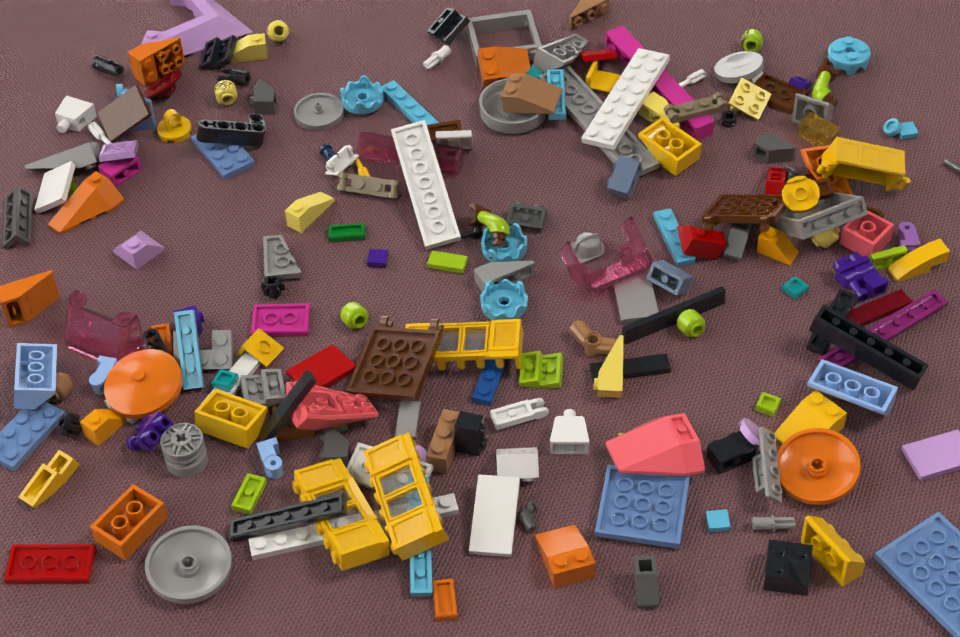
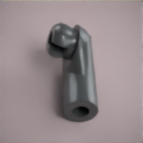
[520,502,538,533]

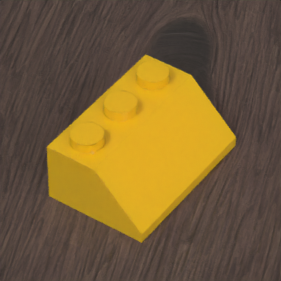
[194,389,268,449]
[801,515,865,587]

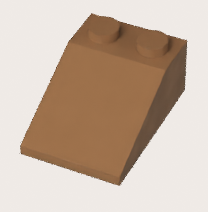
[501,74,563,114]

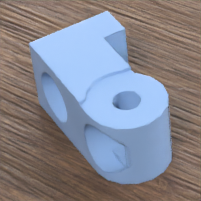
[89,355,118,395]
[256,437,284,479]

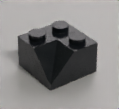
[763,539,813,596]

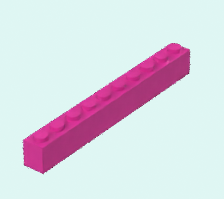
[605,25,715,141]

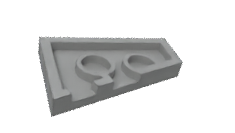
[263,235,303,280]

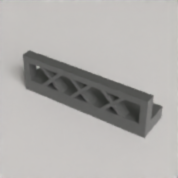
[2,185,33,249]

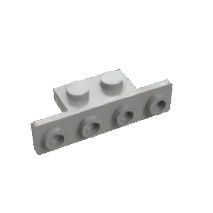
[752,426,782,504]

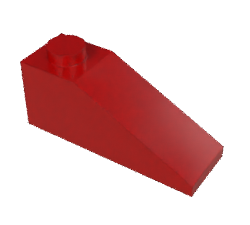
[765,167,787,195]

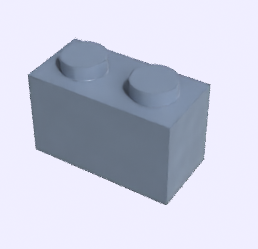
[606,156,642,200]
[646,260,694,296]

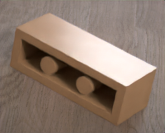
[426,409,460,475]

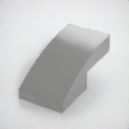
[395,400,421,439]

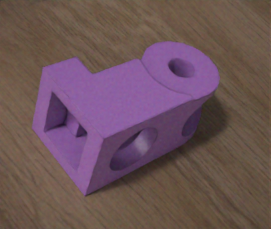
[897,222,921,253]

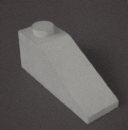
[474,261,535,292]

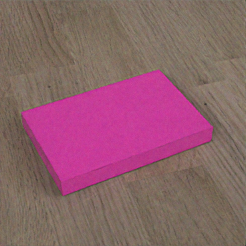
[251,303,311,337]

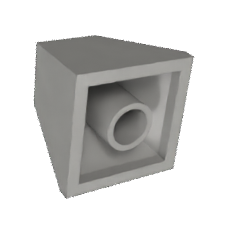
[792,93,834,131]

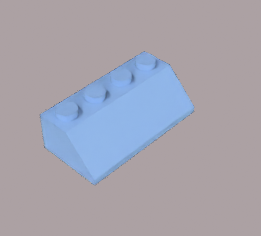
[14,343,57,410]
[807,359,898,417]

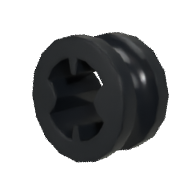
[721,111,737,128]

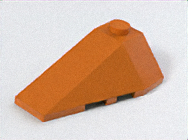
[800,145,854,195]
[48,171,125,234]

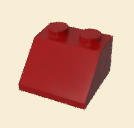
[677,225,726,260]

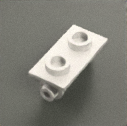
[325,145,360,176]

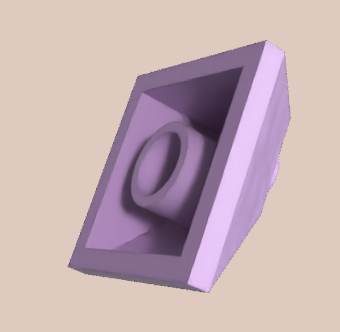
[113,231,165,270]

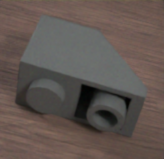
[250,79,277,114]
[753,132,796,163]
[724,223,754,261]
[320,427,350,468]
[633,555,659,608]

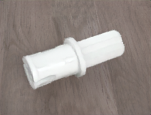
[423,45,451,70]

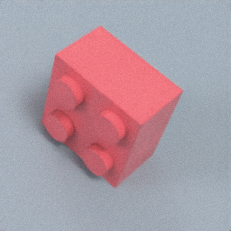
[839,210,894,259]

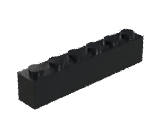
[809,304,929,391]

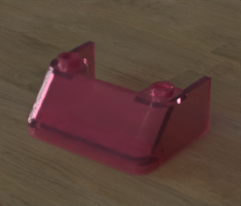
[559,216,653,293]

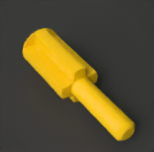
[355,158,371,177]

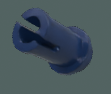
[319,144,336,161]

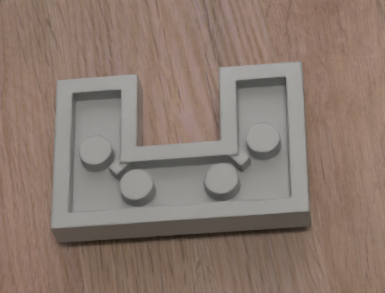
[173,330,233,370]

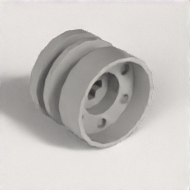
[160,423,208,478]

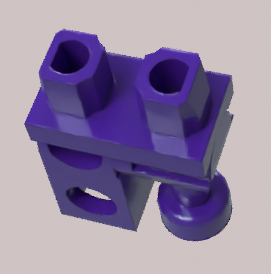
[833,252,889,303]
[126,411,174,452]

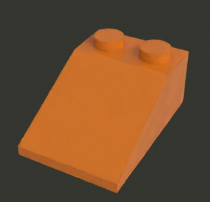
[478,46,531,88]
[535,524,595,589]

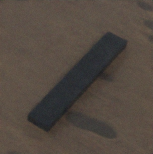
[622,286,726,345]
[230,493,347,541]

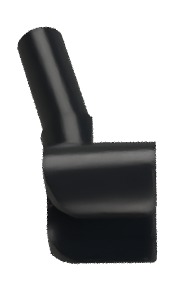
[460,225,483,240]

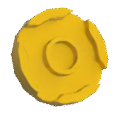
[157,109,192,143]
[782,176,820,213]

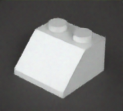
[496,447,539,482]

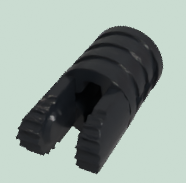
[92,55,125,76]
[218,67,251,86]

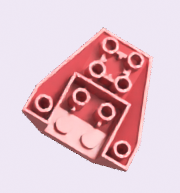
[286,381,379,430]
[605,413,705,476]

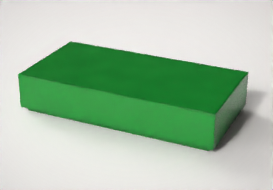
[328,223,366,243]

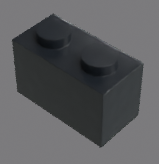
[454,411,488,456]
[706,431,756,475]

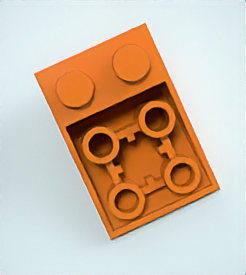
[128,37,186,87]
[0,270,60,328]

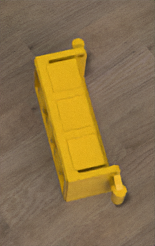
[816,137,911,191]

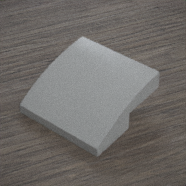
[240,369,286,407]

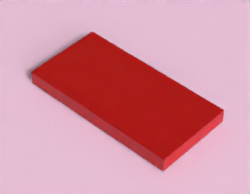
[4,544,97,584]

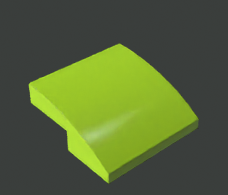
[519,351,563,389]

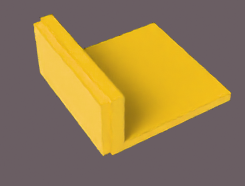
[586,61,621,93]
[238,328,284,367]

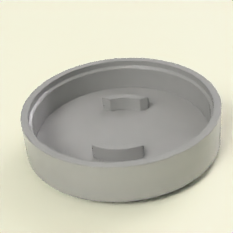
[479,78,547,134]

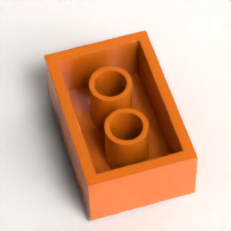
[90,484,168,561]

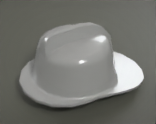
[562,232,605,265]

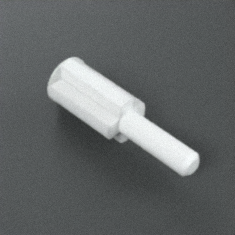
[679,69,706,87]
[88,122,111,144]

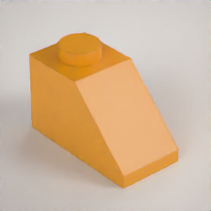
[757,227,799,266]
[80,409,128,446]

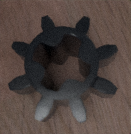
[261,275,285,299]
[58,413,82,438]

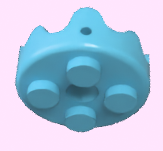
[827,37,871,76]
[341,75,384,115]
[481,223,527,262]
[480,279,528,320]

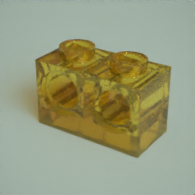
[798,112,840,147]

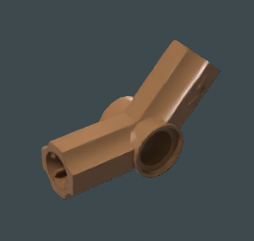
[569,319,617,357]

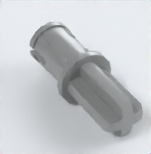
[752,515,795,532]

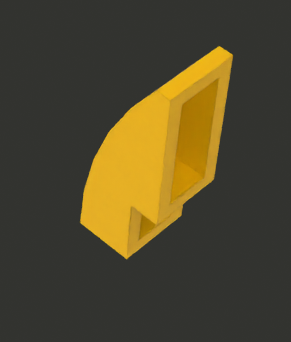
[887,239,950,283]
[19,450,80,508]

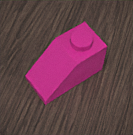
[99,156,142,187]

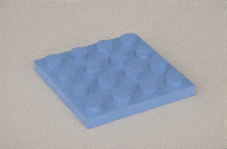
[595,464,690,549]

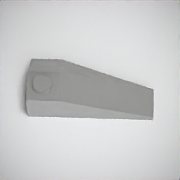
[532,34,588,73]
[24,142,100,170]

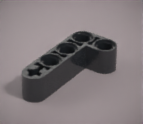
[196,114,266,146]

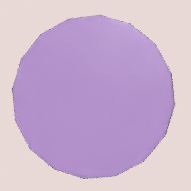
[739,418,761,451]

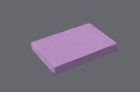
[99,140,139,162]
[901,430,960,481]

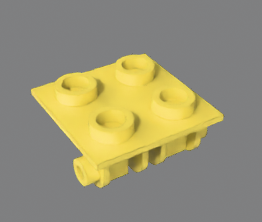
[728,78,771,120]

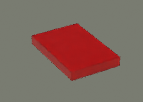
[286,344,357,388]

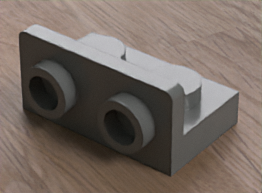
[506,202,548,231]

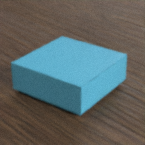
[898,121,919,140]
[706,510,730,533]

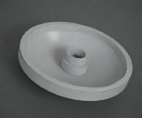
[145,526,232,604]

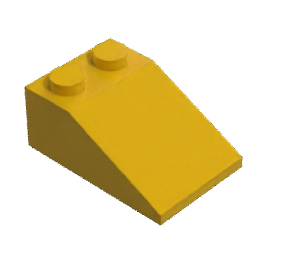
[638,117,702,176]
[774,390,847,444]

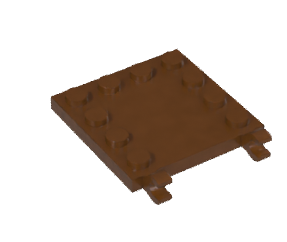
[701,194,787,232]
[346,315,444,401]

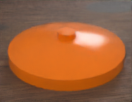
[104,349,183,419]
[778,428,860,505]

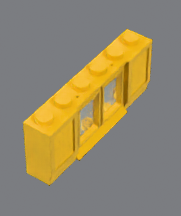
[405,319,524,370]
[363,432,449,561]
[292,458,389,571]

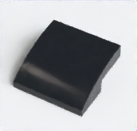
[427,7,470,45]
[199,35,238,69]

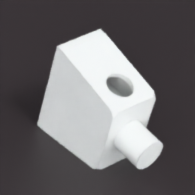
[55,96,97,133]
[550,409,589,454]

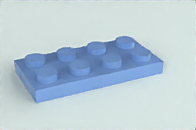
[191,134,255,180]
[0,402,66,472]

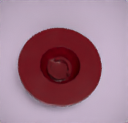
[143,70,182,99]

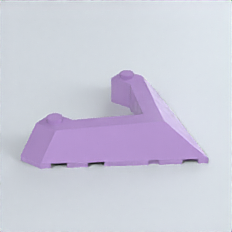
[142,0,253,56]

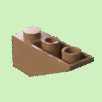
[569,0,609,30]

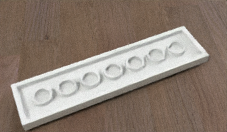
[581,48,670,150]
[391,120,461,250]

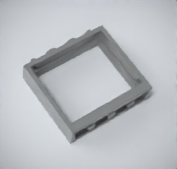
[466,10,542,69]
[770,192,868,240]

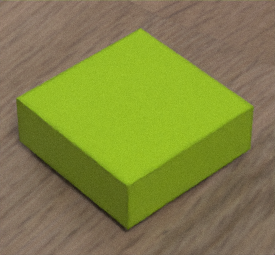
[755,392,782,417]

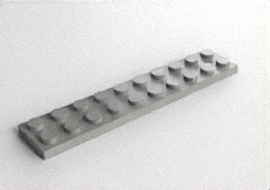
[539,64,660,177]

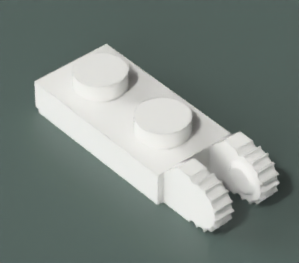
[490,398,549,430]

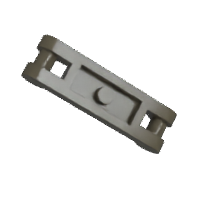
[663,92,729,123]
[336,172,401,199]

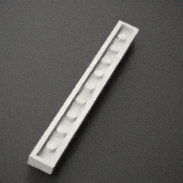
[249,493,459,561]

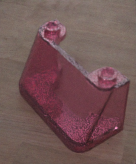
[64,290,146,361]

